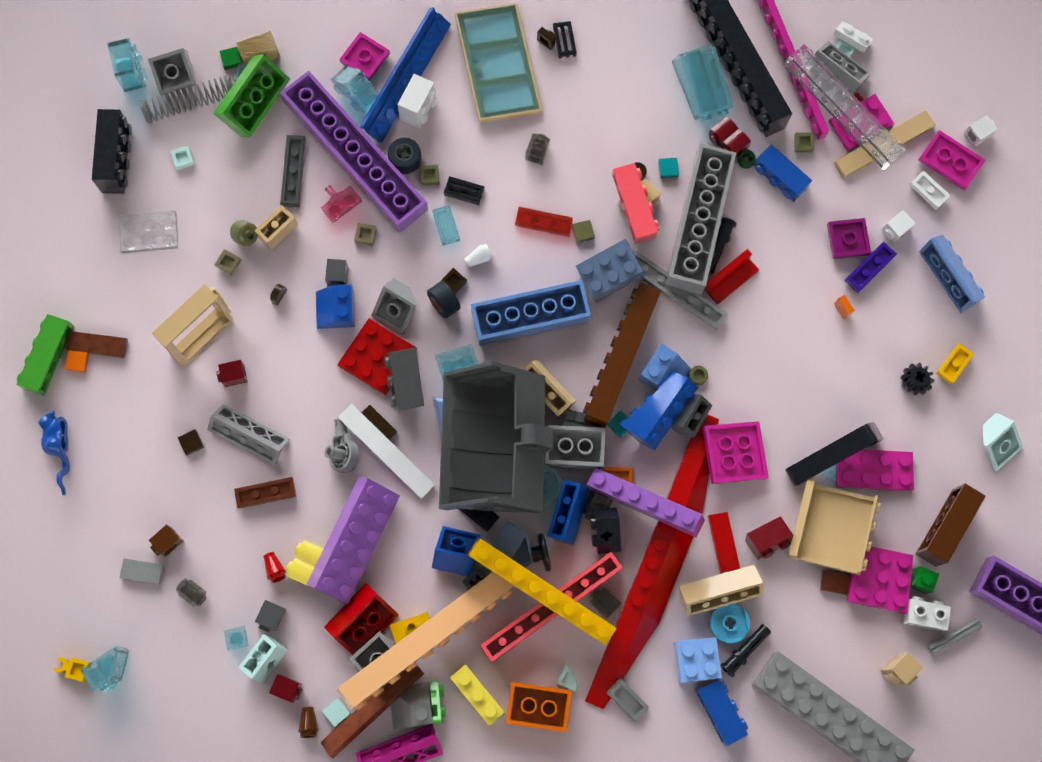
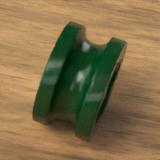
[738,150,756,169]

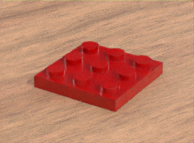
[337,318,417,396]

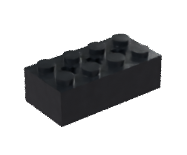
[91,109,132,194]

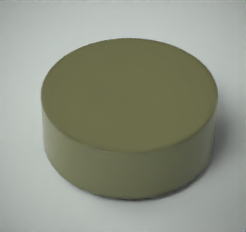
[688,366,708,386]

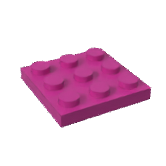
[702,421,769,484]
[847,546,913,614]

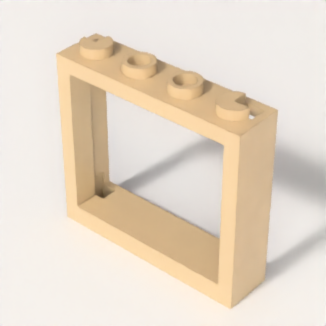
[151,284,233,366]

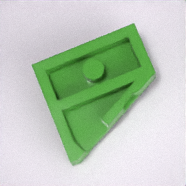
[430,681,446,723]

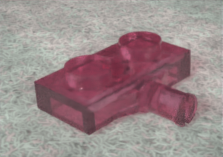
[321,185,362,223]

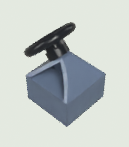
[492,521,551,572]

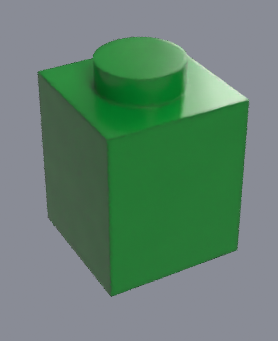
[910,566,939,594]

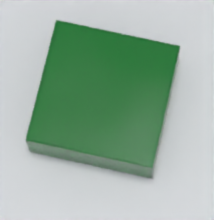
[220,47,242,70]

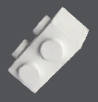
[903,596,951,632]

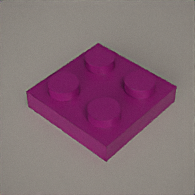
[827,218,871,259]

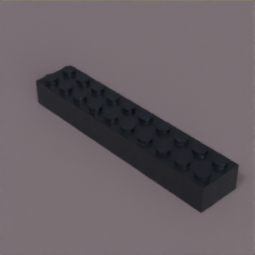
[689,0,793,137]

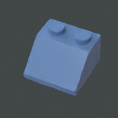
[638,343,691,391]

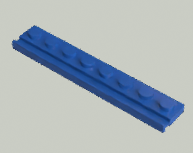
[359,7,451,143]

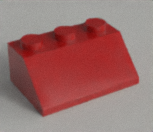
[324,583,399,655]

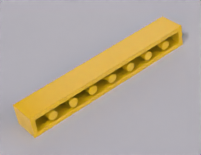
[467,538,617,645]

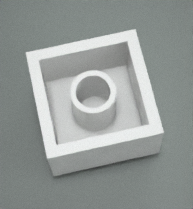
[397,74,437,129]

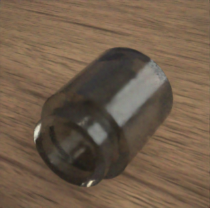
[176,578,207,607]

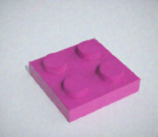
[339,32,390,81]

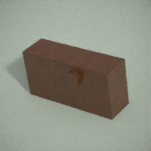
[915,483,986,567]

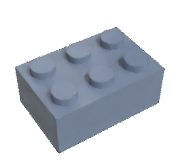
[576,238,646,302]

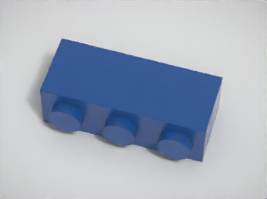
[753,144,812,202]
[547,480,590,545]
[695,679,748,746]

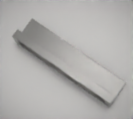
[207,404,290,465]

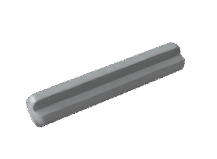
[928,619,982,655]

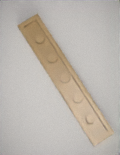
[834,111,936,178]

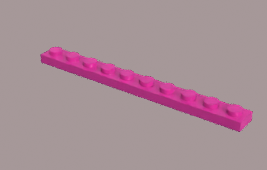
[758,0,829,140]

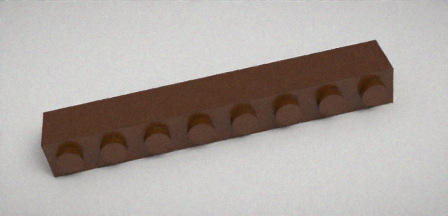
[582,283,661,428]

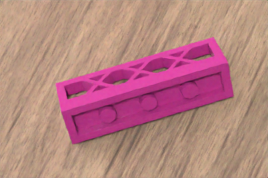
[356,723,443,762]

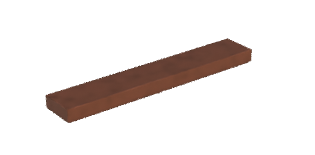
[320,665,424,759]

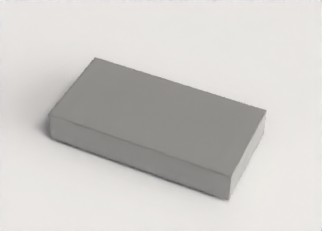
[119,559,164,585]
[606,678,649,722]

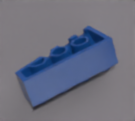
[619,371,698,451]

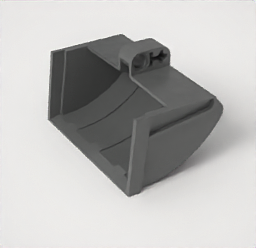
[439,361,554,513]

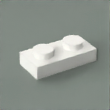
[833,21,873,53]
[909,171,950,210]

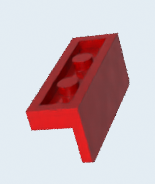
[704,249,759,304]

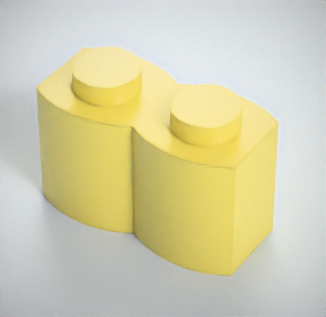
[286,540,323,588]

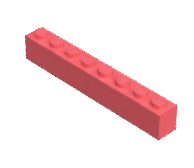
[480,552,623,663]

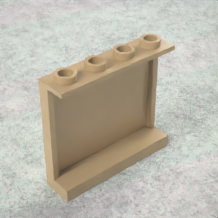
[789,479,881,575]

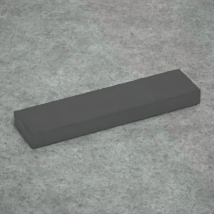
[280,135,306,208]

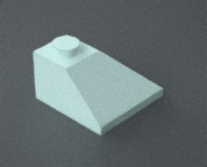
[983,413,1023,472]

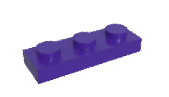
[844,241,897,293]

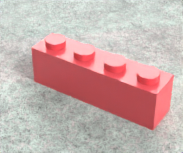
[612,163,660,244]

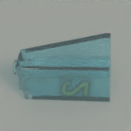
[672,44,733,122]

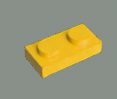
[935,343,974,385]

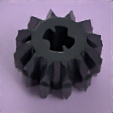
[900,363,935,395]

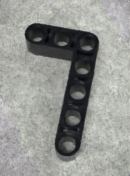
[785,422,884,486]

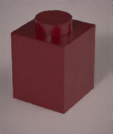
[216,360,248,387]
[269,674,303,703]

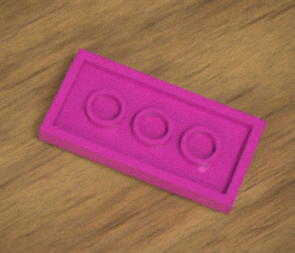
[835,449,914,491]

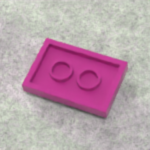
[828,94,895,151]
[918,130,985,190]

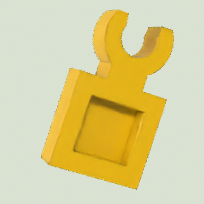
[53,657,93,683]

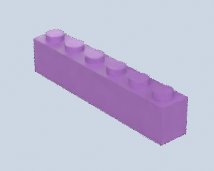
[587,467,705,538]

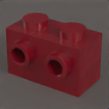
[745,516,794,560]

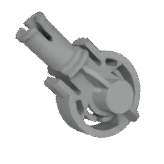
[325,418,359,473]

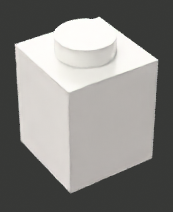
[964,115,998,147]
[882,210,916,243]

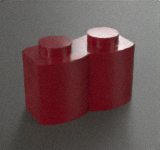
[708,116,751,158]

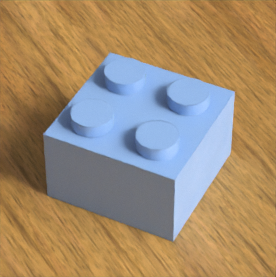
[673,637,722,683]

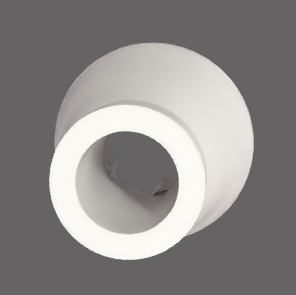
[464,244,493,268]

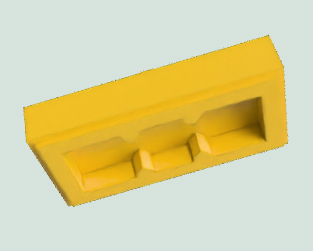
[390,612,430,644]

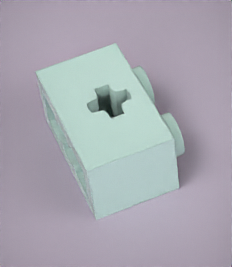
[239,634,288,683]

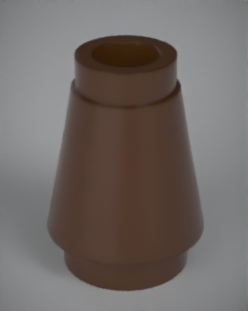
[298,707,319,738]

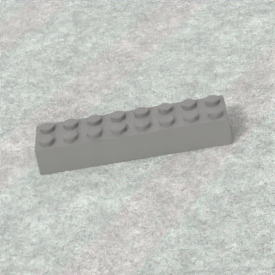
[665,143,736,294]
[752,651,915,762]

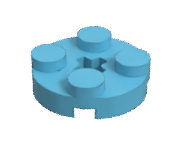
[710,603,750,644]

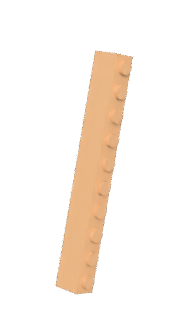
[337,572,514,711]

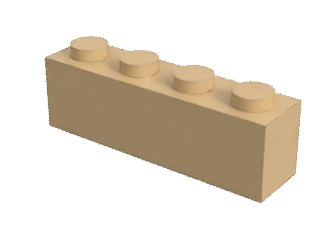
[679,565,763,616]

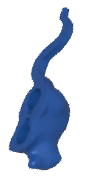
[38,411,70,495]

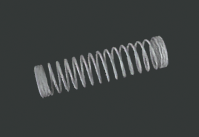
[140,74,233,124]

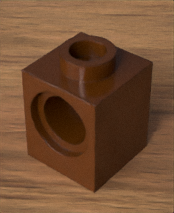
[148,524,184,557]

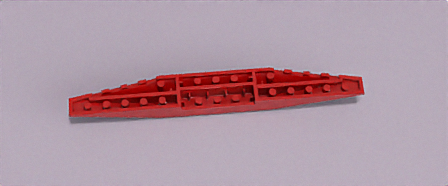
[585,414,719,709]

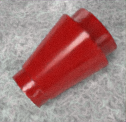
[263,552,286,583]

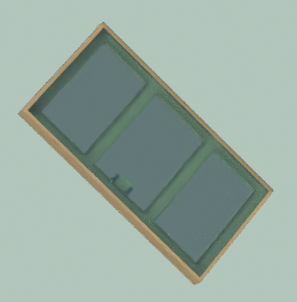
[455,3,543,123]

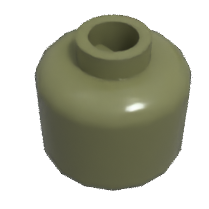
[230,220,258,246]

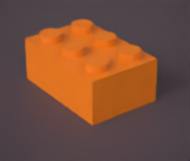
[505,682,572,732]

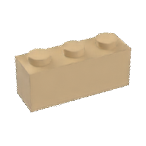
[524,359,577,417]

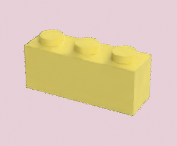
[450,664,504,725]

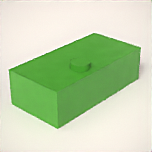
[213,55,290,137]

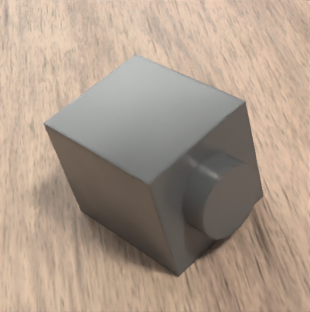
[325,259,348,286]
[255,600,286,633]

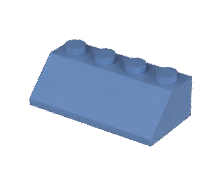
[919,235,985,313]

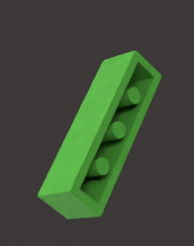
[16,314,74,396]

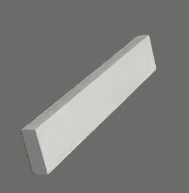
[338,403,435,499]

